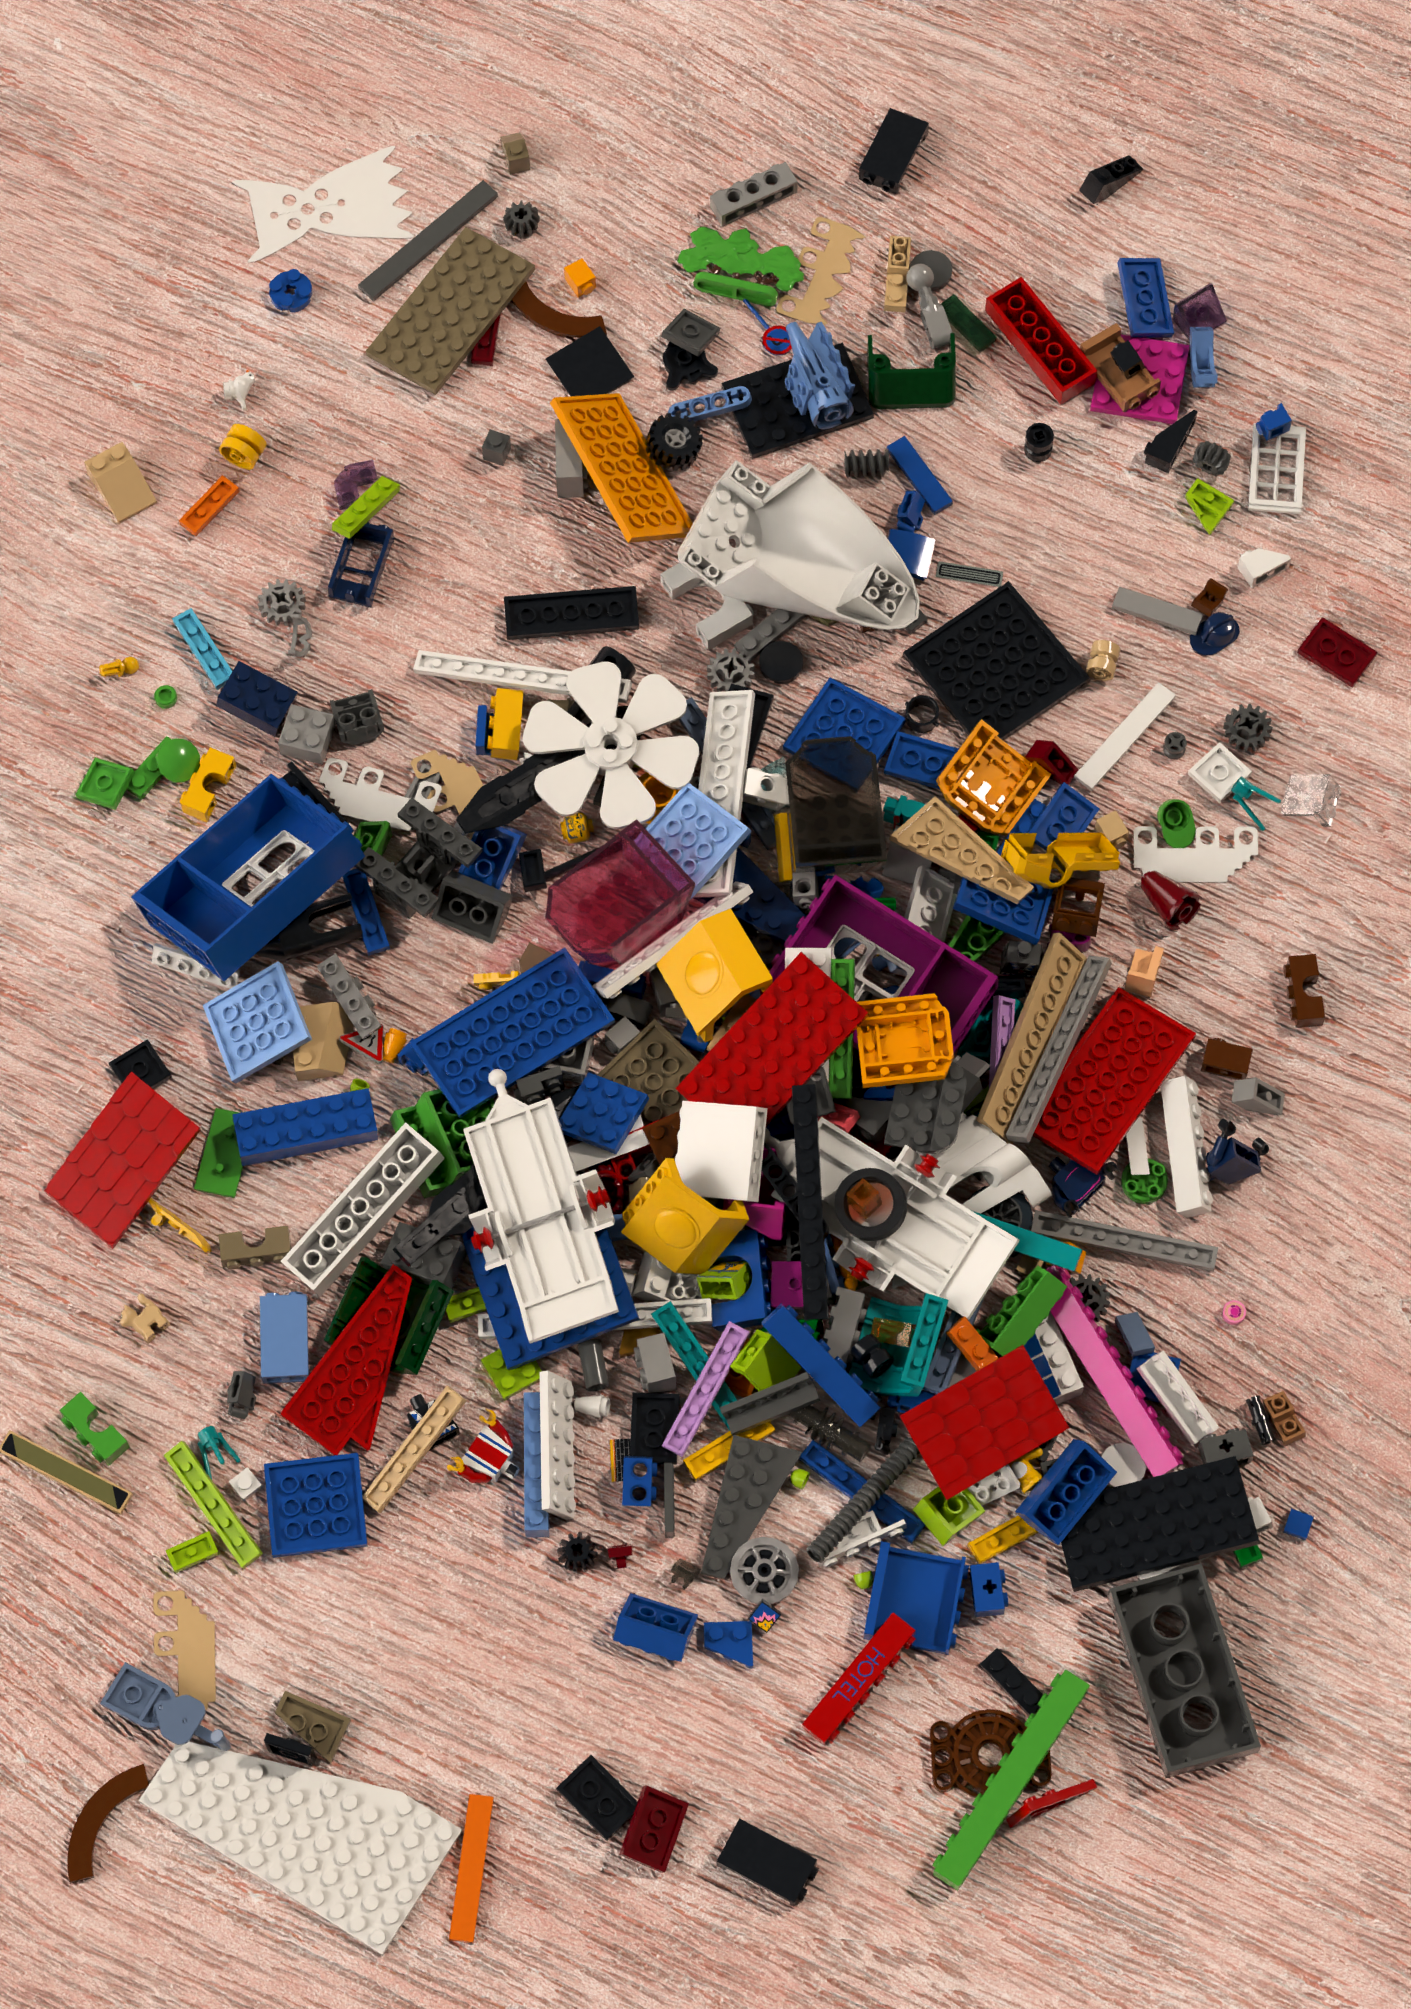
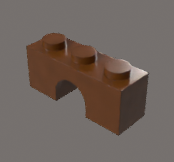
[1283,954,1325,1028]

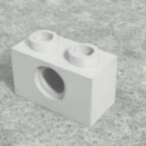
[743,767,790,811]

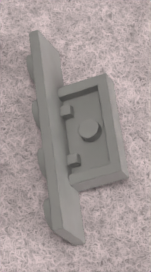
[317,953,382,1039]

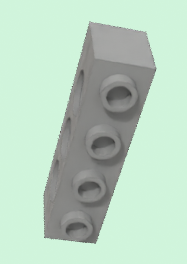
[710,162,798,227]

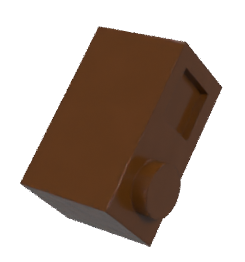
[1201,1038,1253,1080]

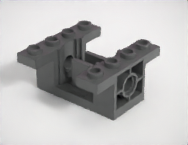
[355,798,482,919]

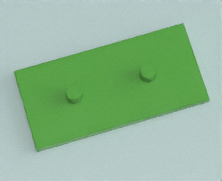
[194,1108,243,1198]

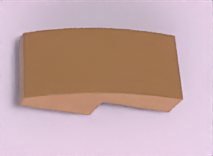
[1263,1391,1306,1446]

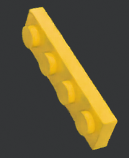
[683,1422,775,1481]

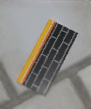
[610,1439,630,1482]

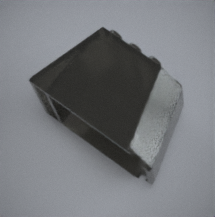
[785,736,887,876]

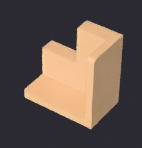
[1125,946,1164,997]

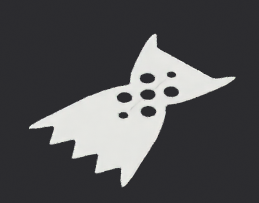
[232,146,414,262]

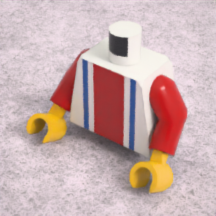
[447,1409,520,1483]

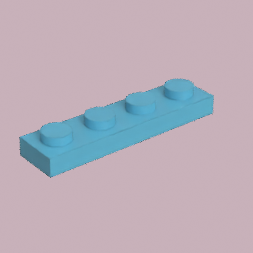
[172,608,233,690]

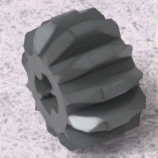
[503,200,540,238]
[1192,441,1231,476]

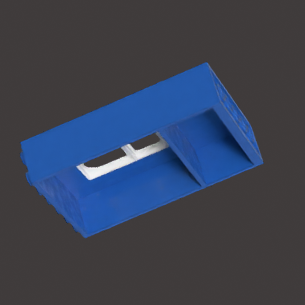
[131,774,365,981]

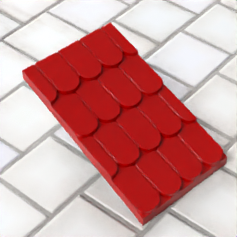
[44,1072,201,1249]
[900,1345,1070,1500]

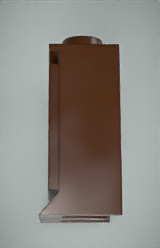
[1051,876,1105,937]

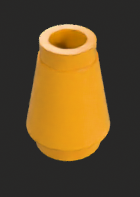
[383,1028,407,1064]

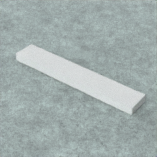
[1074,682,1176,791]

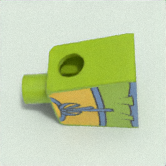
[696,1261,752,1299]

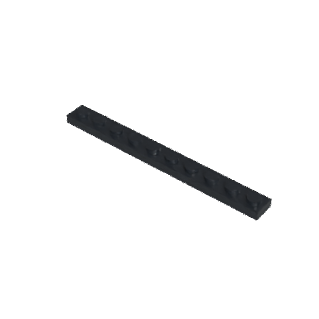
[792,1084,829,1321]

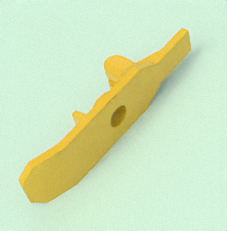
[148,1198,212,1253]

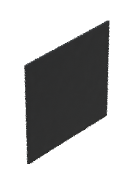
[545,326,634,396]

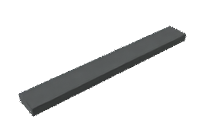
[358,180,498,302]

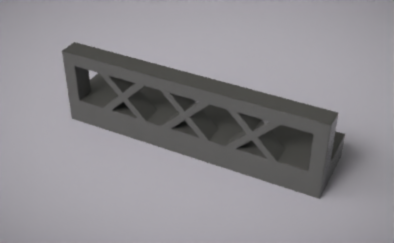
[720,1372,821,1435]

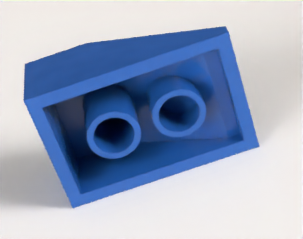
[458,825,527,890]

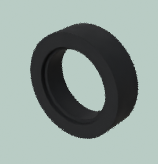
[834,1168,907,1241]

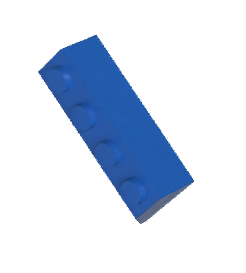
[1015,1439,1117,1545]

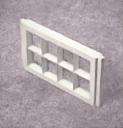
[1248,423,1306,514]

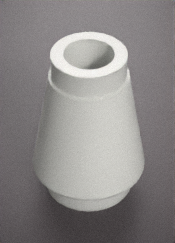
[574,1395,610,1418]

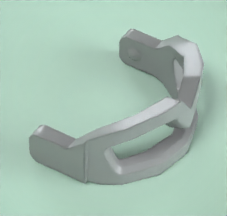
[288,614,312,657]

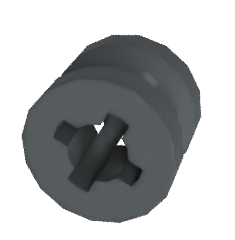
[1163,732,1187,759]

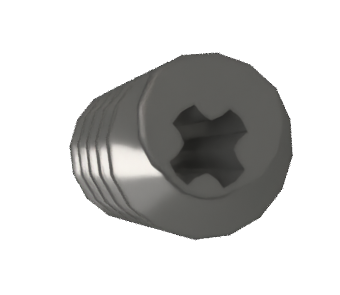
[844,449,889,478]

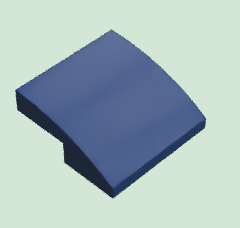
[887,529,935,581]

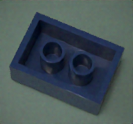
[216,661,298,737]

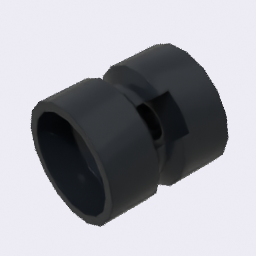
[1024,423,1054,462]
[850,1334,894,1379]

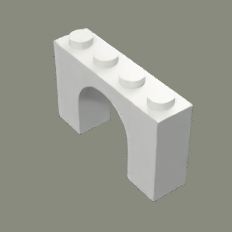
[660,563,754,650]

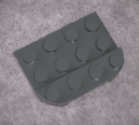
[884,1061,967,1154]

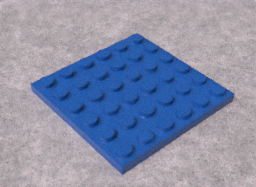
[463,1207,640,1371]

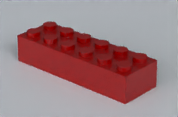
[985,277,1097,405]

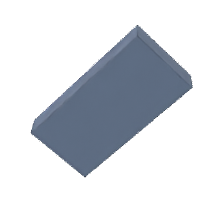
[1115,1312,1155,1357]

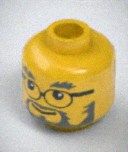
[560,812,594,844]

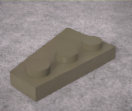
[275,1691,351,1764]

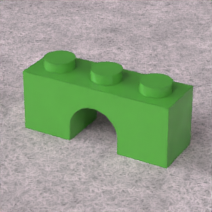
[59,1392,130,1466]

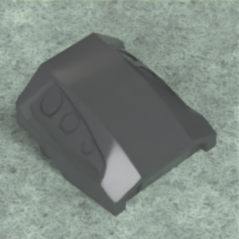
[329,689,384,745]

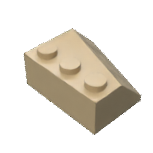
[293,1002,354,1081]

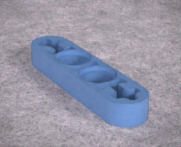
[668,386,752,422]

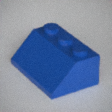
[613,1593,698,1662]

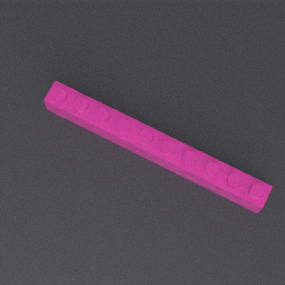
[1046,1265,1184,1477]

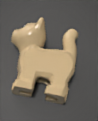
[120,1293,170,1344]

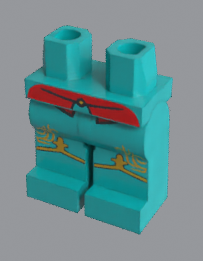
[883,795,926,831]

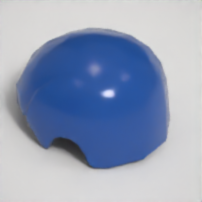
[849,876,884,898]

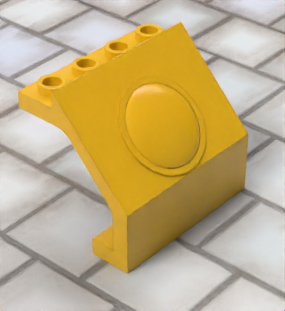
[656,908,773,1043]
[621,1158,749,1274]

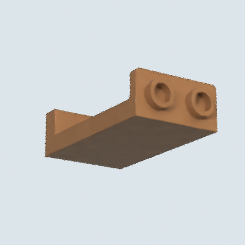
[1080,323,1161,412]

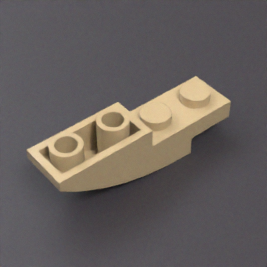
[884,236,911,313]

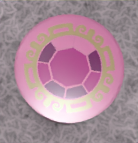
[1222,1300,1246,1325]

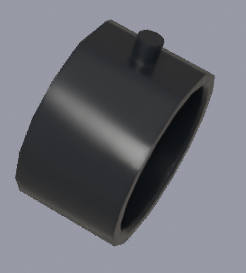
[905,695,939,733]

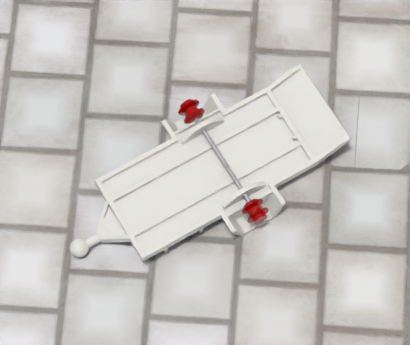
[463,1069,619,1344]
[764,1117,1020,1320]

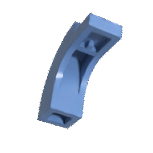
[1190,327,1218,388]

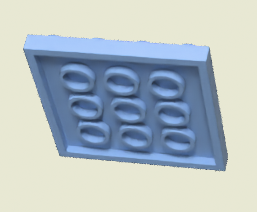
[628,783,752,899]
[203,961,312,1084]

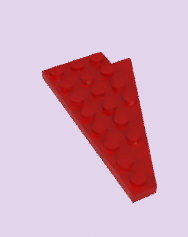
[279,1264,412,1455]

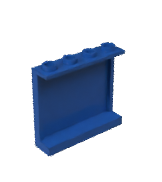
[864,1541,969,1655]

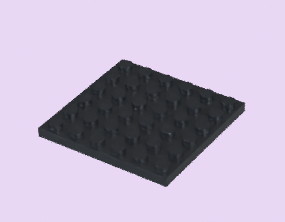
[903,581,1090,740]

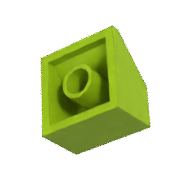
[913,1486,985,1546]

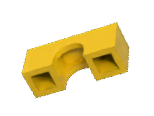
[180,747,236,822]

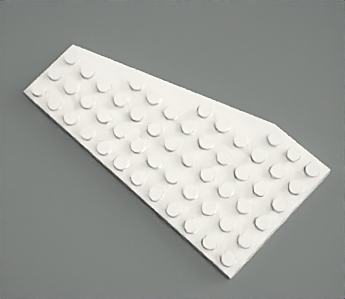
[139,1742,463,1956]

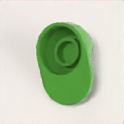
[1157,799,1196,848]

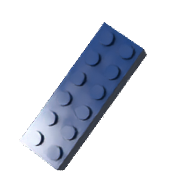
[232,1088,378,1166]

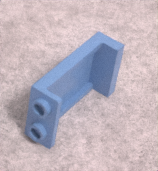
[260,1291,310,1384]

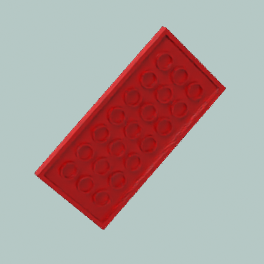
[675,952,870,1127]
[1033,987,1196,1175]

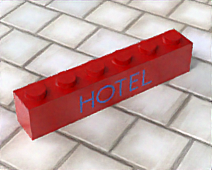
[802,1612,916,1746]

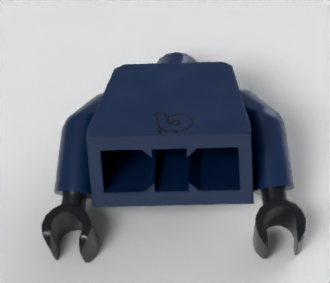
[1206,1119,1269,1184]
[1048,1156,1120,1218]

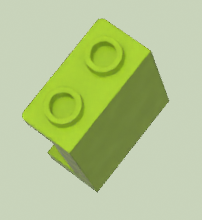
[730,1329,801,1392]

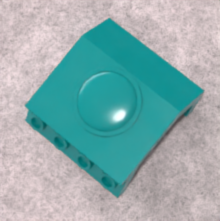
[849,1293,949,1397]

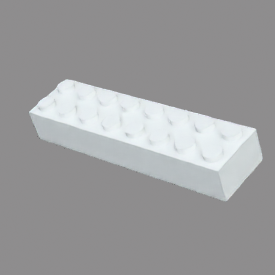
[281,1122,445,1297]

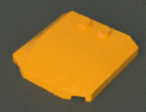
[936,719,1052,836]
[857,993,954,1088]

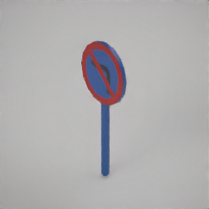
[743,299,792,355]

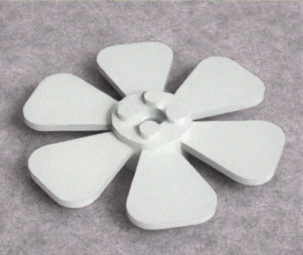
[522,662,699,829]

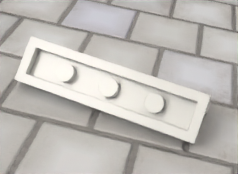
[1136,1350,1219,1445]

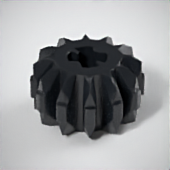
[557,1532,598,1574]

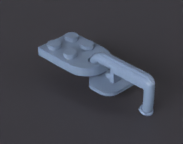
[100,1662,231,1751]

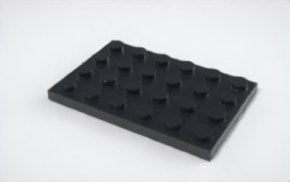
[721,342,874,459]

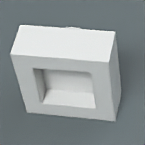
[229,1467,262,1501]

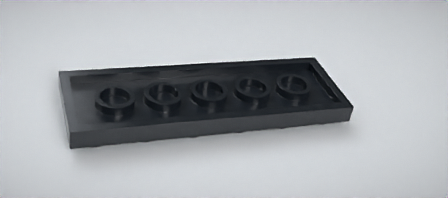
[504,586,639,640]

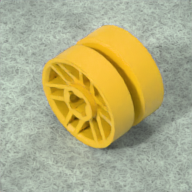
[219,424,267,470]

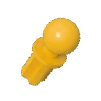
[99,657,139,677]

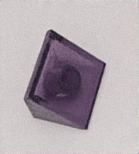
[1172,283,1227,341]

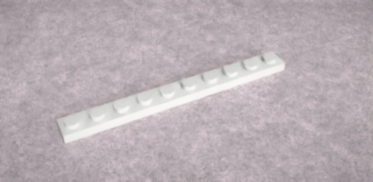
[413,650,632,704]
[478,1298,713,1339]

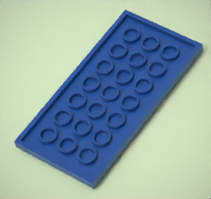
[410,947,615,1118]

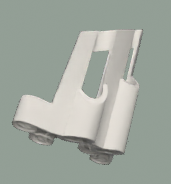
[891,1113,1052,1214]

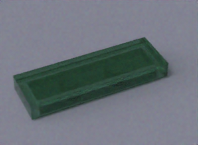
[940,294,997,353]

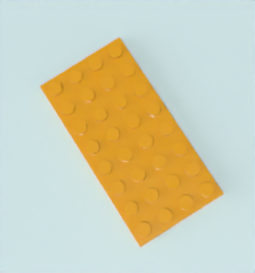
[550,393,693,543]

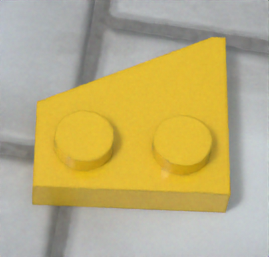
[474,971,519,990]

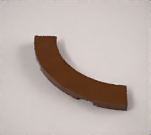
[511,282,607,338]
[67,1764,149,1884]

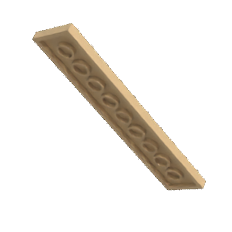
[976,933,1087,1144]

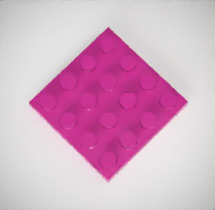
[1090,334,1189,424]

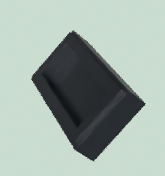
[519,849,547,892]

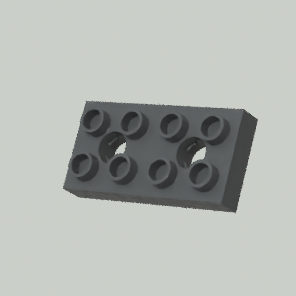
[1108,1563,1261,1778]

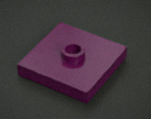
[771,1261,803,1309]

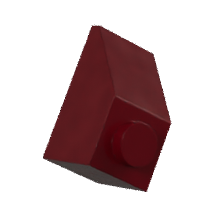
[1025,740,1079,785]

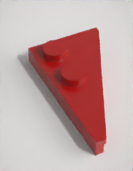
[1006,1779,1097,1828]

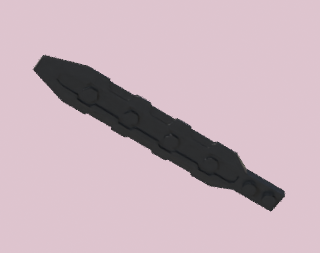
[456,706,642,834]
[393,1085,580,1267]

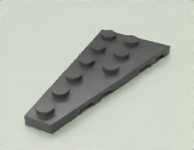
[701,1435,802,1580]

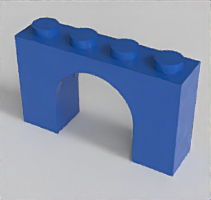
[712,1229,775,1332]

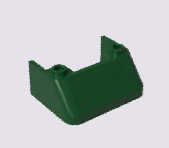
[867,333,956,409]

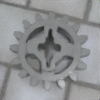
[258,579,306,626]
[707,648,755,692]

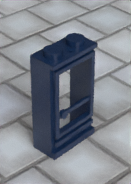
[328,522,394,608]

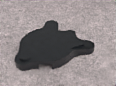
[663,342,718,391]

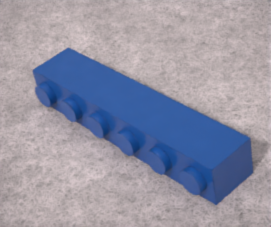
[761,1303,880,1427]

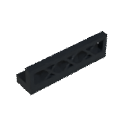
[282,761,349,824]

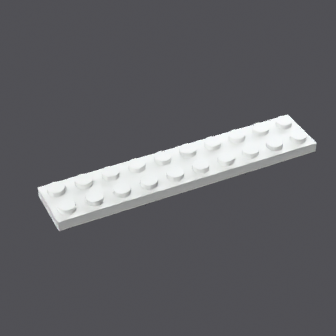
[687,690,755,898]

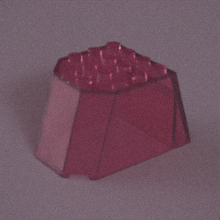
[545,819,695,968]

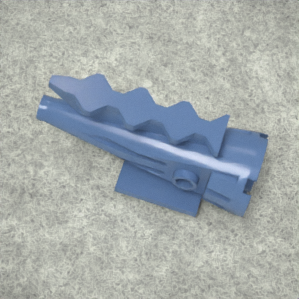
[785,322,855,429]

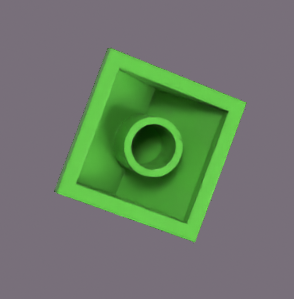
[354,821,392,856]

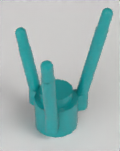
[1231,776,1281,831]
[197,1426,241,1480]

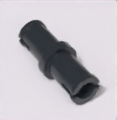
[1246,1395,1276,1445]

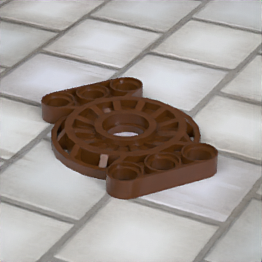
[930,1709,1052,1798]

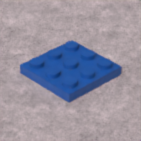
[559,1072,649,1154]

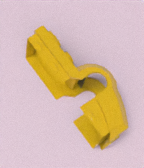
[1001,833,1120,889]

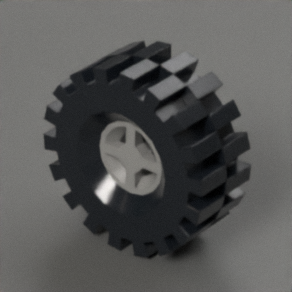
[645,413,703,471]

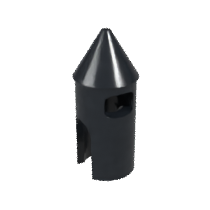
[255,892,363,963]

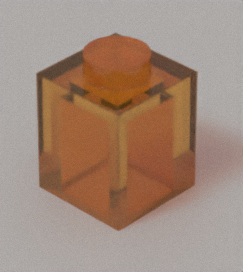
[846,1178,882,1220]

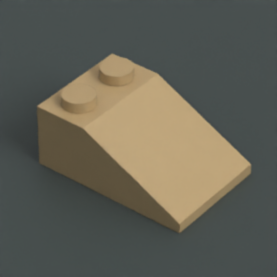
[84,442,157,523]

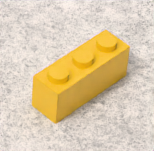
[487,688,523,760]

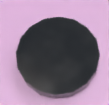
[759,641,803,684]

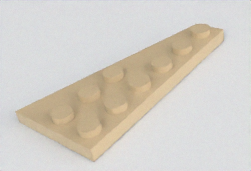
[889,796,1034,904]

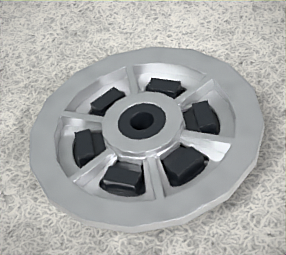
[730,1537,799,1604]

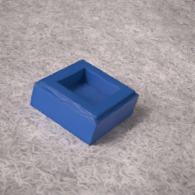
[1283,1509,1314,1540]

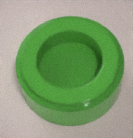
[154,685,177,709]

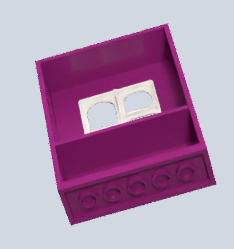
[759,874,998,1060]

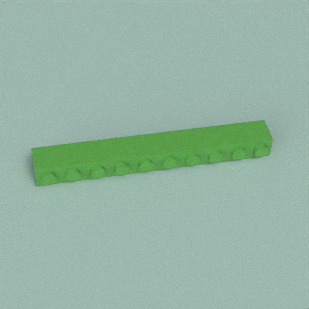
[932,1669,1090,1891]

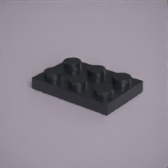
[630,1392,680,1465]
[556,1755,638,1841]

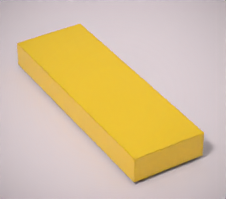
[774,812,793,883]
[967,1515,1039,1564]

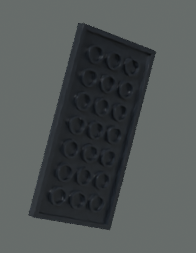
[1061,1456,1260,1592]

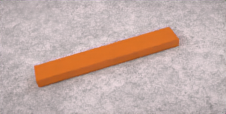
[449,1794,494,1943]

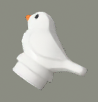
[223,370,255,411]

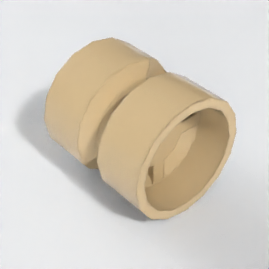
[1086,640,1121,681]

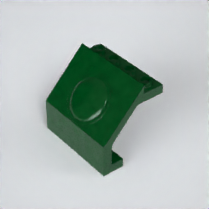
[324,1257,454,1375]

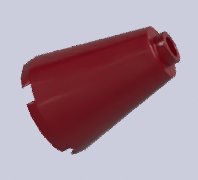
[1140,871,1202,930]

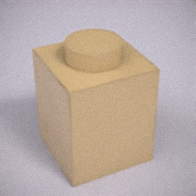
[1095,810,1129,849]

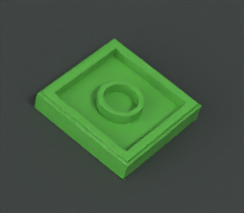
[75,757,135,810]

